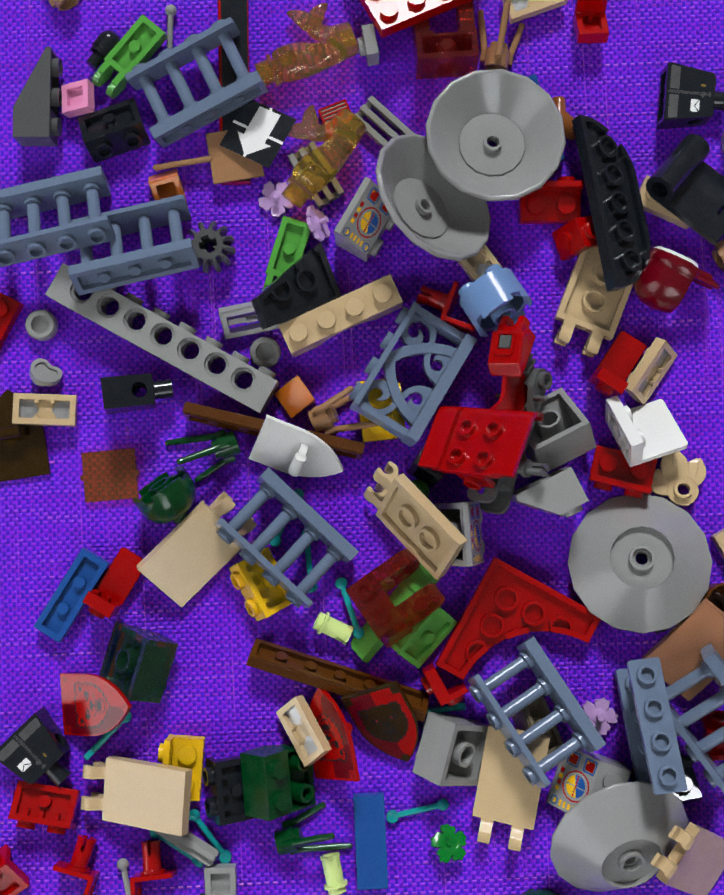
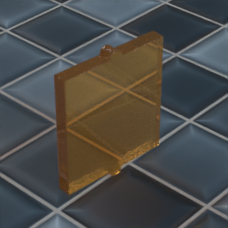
[80,448,140,503]

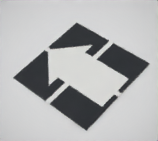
[220,100,296,168]

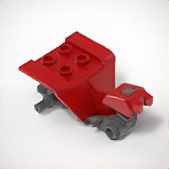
[418,316,552,514]

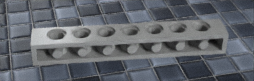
[45,263,280,415]

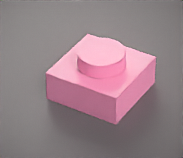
[61,79,95,118]

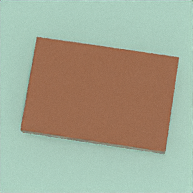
[642,598,724,701]

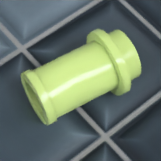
[313,611,354,645]
[320,852,348,895]

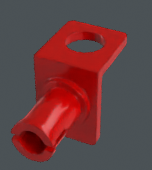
[416,281,476,336]
[52,834,100,895]
[129,839,177,895]

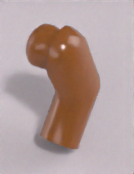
[552,96,576,140]

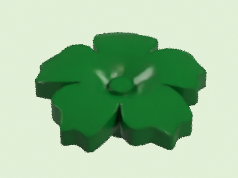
[430,824,466,864]

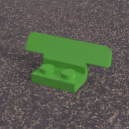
[351,562,458,669]

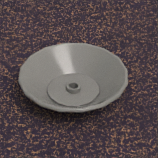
[425,69,566,201]
[375,133,491,261]
[568,494,712,634]
[550,781,688,892]

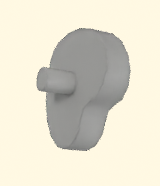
[29,358,62,386]

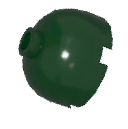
[133,466,197,524]

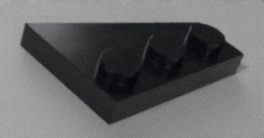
[251,242,341,330]

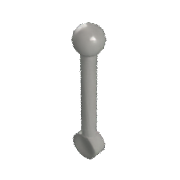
[165,4,177,49]
[117,858,131,895]

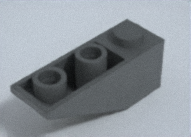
[13,47,63,147]

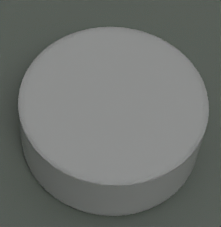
[25,310,58,341]
[250,337,281,368]

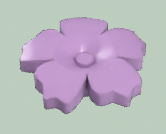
[258,181,295,218]
[306,205,331,242]
[582,697,618,735]

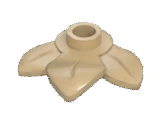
[651,451,706,506]

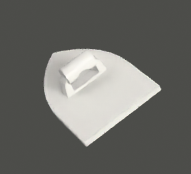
[249,415,343,477]

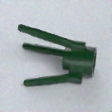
[165,430,241,483]
[274,802,353,855]

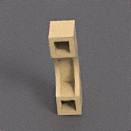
[278,274,403,358]

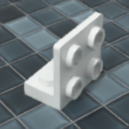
[605,395,688,467]

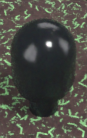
[86,30,121,70]

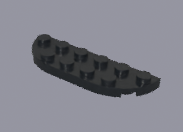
[572,114,651,292]

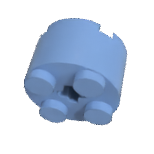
[458,264,532,337]

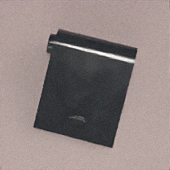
[646,134,724,245]

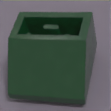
[240,744,316,821]

